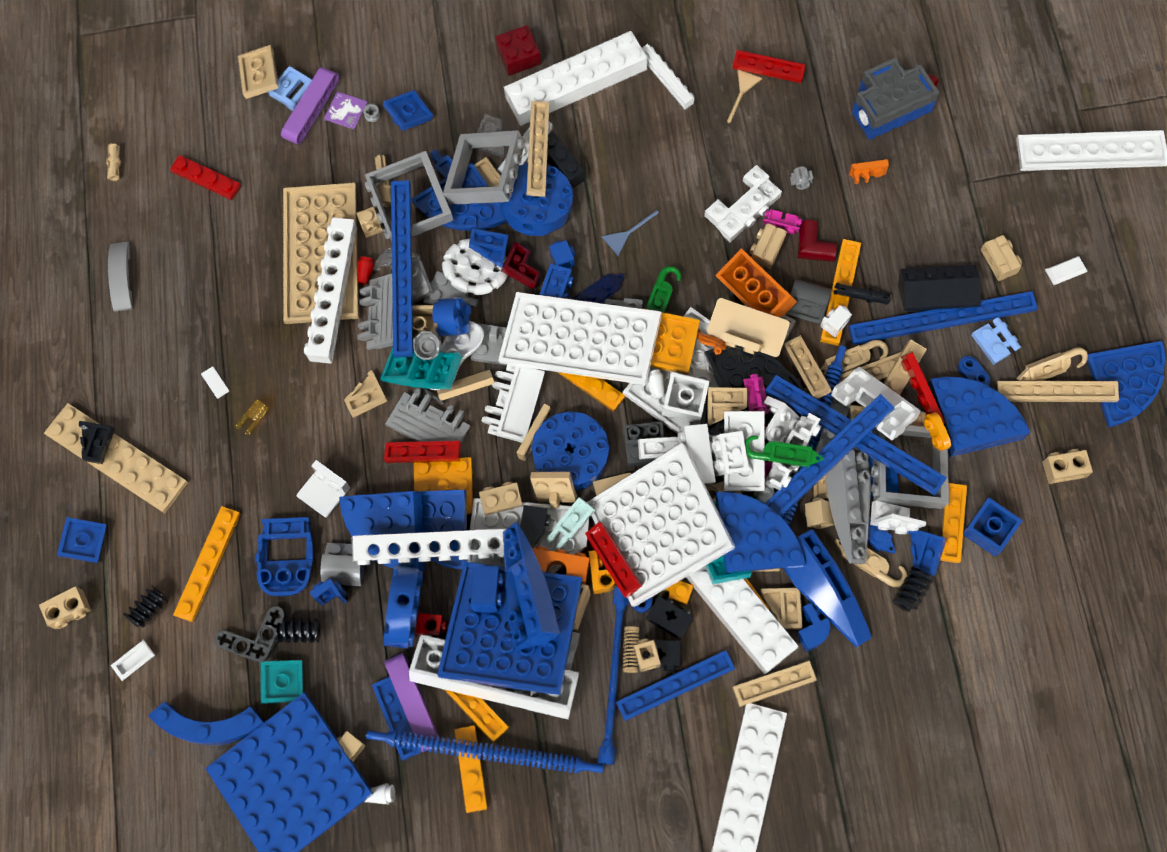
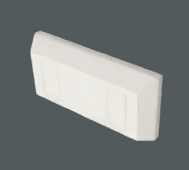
[1045,256,1087,285]
[111,640,155,681]

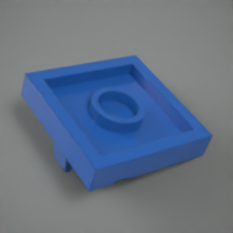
[383,90,433,131]
[57,517,107,563]

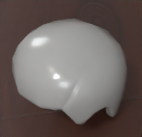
[413,331,442,360]

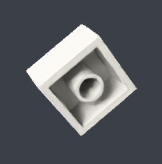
[662,372,709,424]

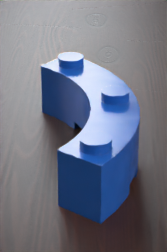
[148,702,266,745]

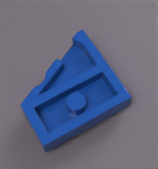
[908,530,946,577]

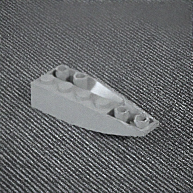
[826,447,871,564]

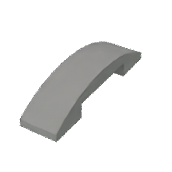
[108,241,133,312]

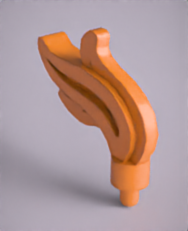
[697,331,727,355]

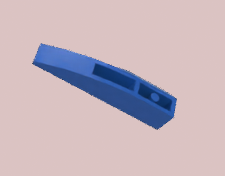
[503,522,560,650]
[783,529,872,647]

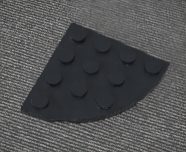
[704,347,805,411]

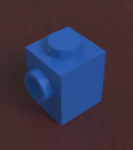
[549,240,575,268]

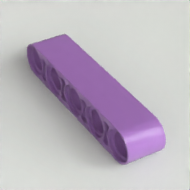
[281,67,339,145]
[384,653,441,753]

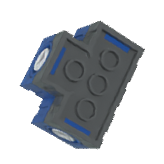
[852,58,939,140]

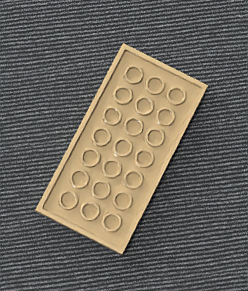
[283,183,359,324]

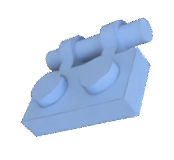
[971,317,1021,365]

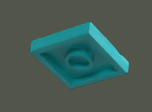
[260,660,303,704]

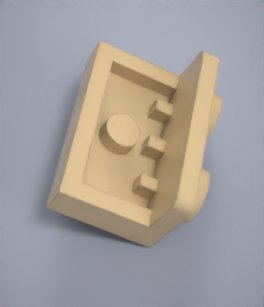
[479,482,523,516]

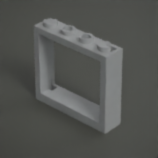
[443,130,525,204]
[365,151,454,242]
[871,425,949,509]

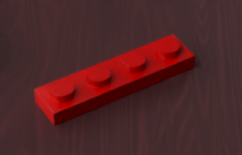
[732,50,806,83]
[170,155,241,201]
[901,352,945,424]
[384,441,461,463]
[585,522,643,598]

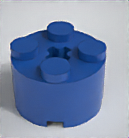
[432,297,471,337]

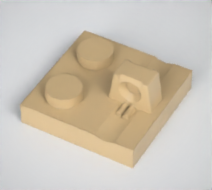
[530,472,577,508]

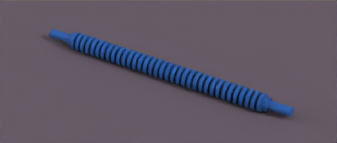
[782,345,847,527]
[366,730,603,774]

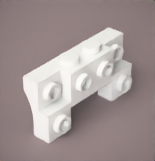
[704,165,782,242]
[831,367,921,440]
[765,413,821,491]

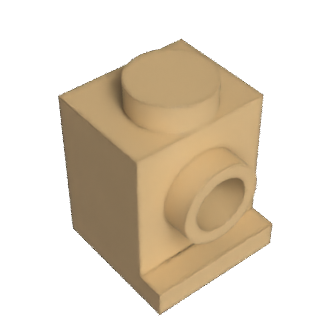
[356,207,383,238]
[634,639,660,672]

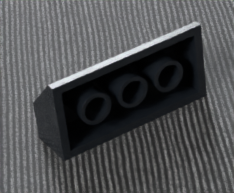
[898,265,981,311]

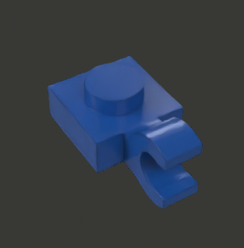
[430,149,452,179]

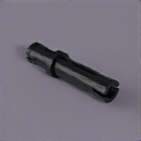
[834,283,890,305]

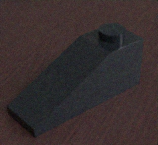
[520,505,551,548]

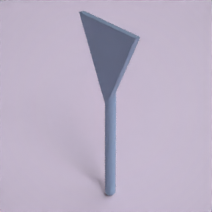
[601,210,659,256]

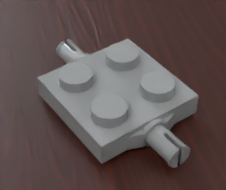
[423,271,478,307]

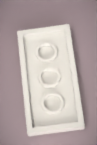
[724,411,765,491]

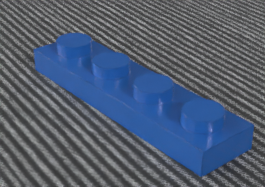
[372,677,422,761]

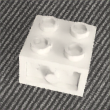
[764,396,800,443]
[709,431,749,477]
[297,460,350,518]
[870,500,926,534]

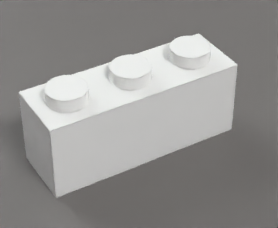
[678,424,715,485]

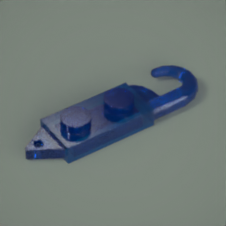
[571,274,624,303]

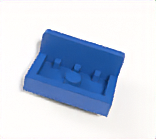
[310,579,348,606]

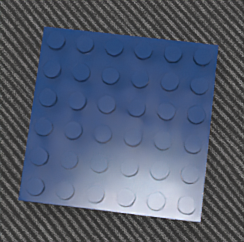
[437,561,582,695]
[205,693,374,852]

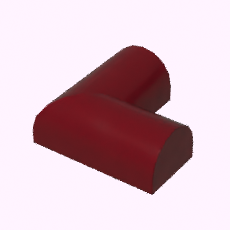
[797,220,837,262]
[501,242,541,289]

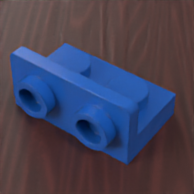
[539,263,574,299]

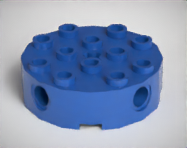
[499,163,573,236]
[531,411,609,491]
[383,566,423,649]

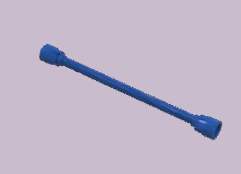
[598,588,629,765]

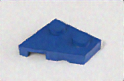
[469,228,508,267]

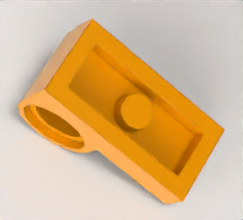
[589,551,615,594]

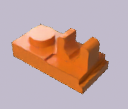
[849,159,889,184]

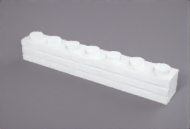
[642,44,694,109]

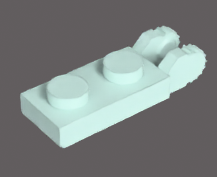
[546,497,595,550]

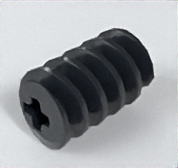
[892,567,933,612]
[123,584,169,628]
[276,617,321,643]

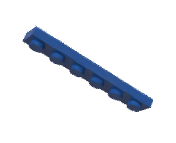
[616,650,735,721]

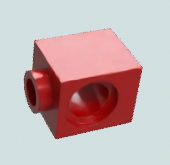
[415,613,447,639]

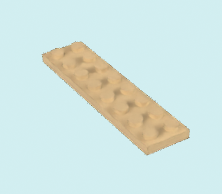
[44,403,188,514]

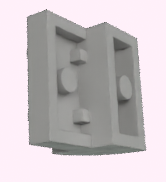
[321,543,364,586]

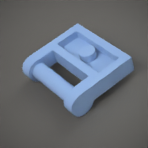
[268,66,312,111]

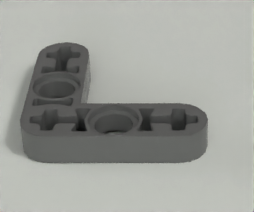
[214,606,286,663]

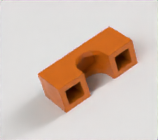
[532,546,590,585]

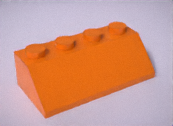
[715,248,797,318]

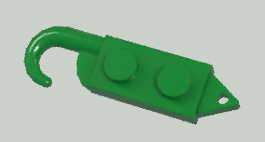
[646,266,681,313]
[744,436,824,468]

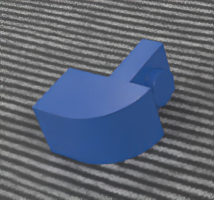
[796,603,830,652]

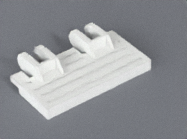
[481,364,545,443]

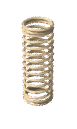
[623,626,640,673]

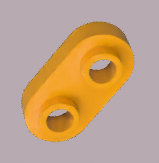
[924,412,951,451]

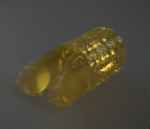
[235,399,269,436]

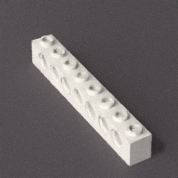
[304,218,357,364]
[352,529,506,565]

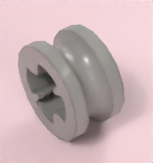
[363,104,380,122]

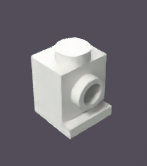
[820,305,852,337]

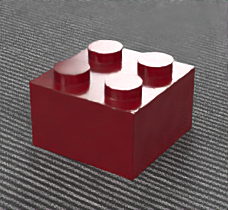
[495,25,541,76]

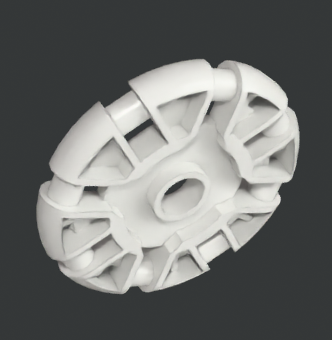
[442,238,508,295]

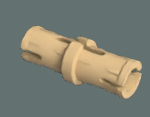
[106,144,121,181]

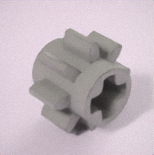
[790,167,813,189]

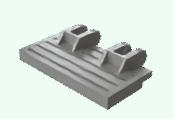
[357,274,393,350]
[385,388,470,444]

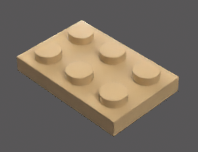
[238,45,279,99]

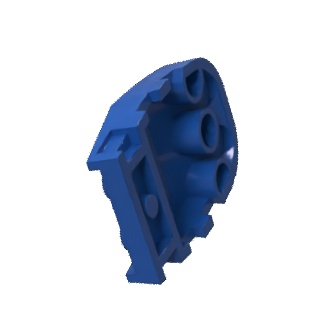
[255,517,314,596]

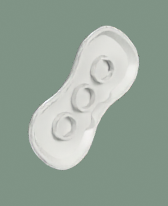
[431,321,484,390]

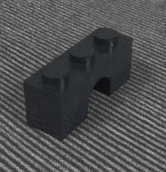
[547,132,585,189]

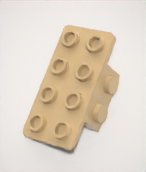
[707,298,790,357]

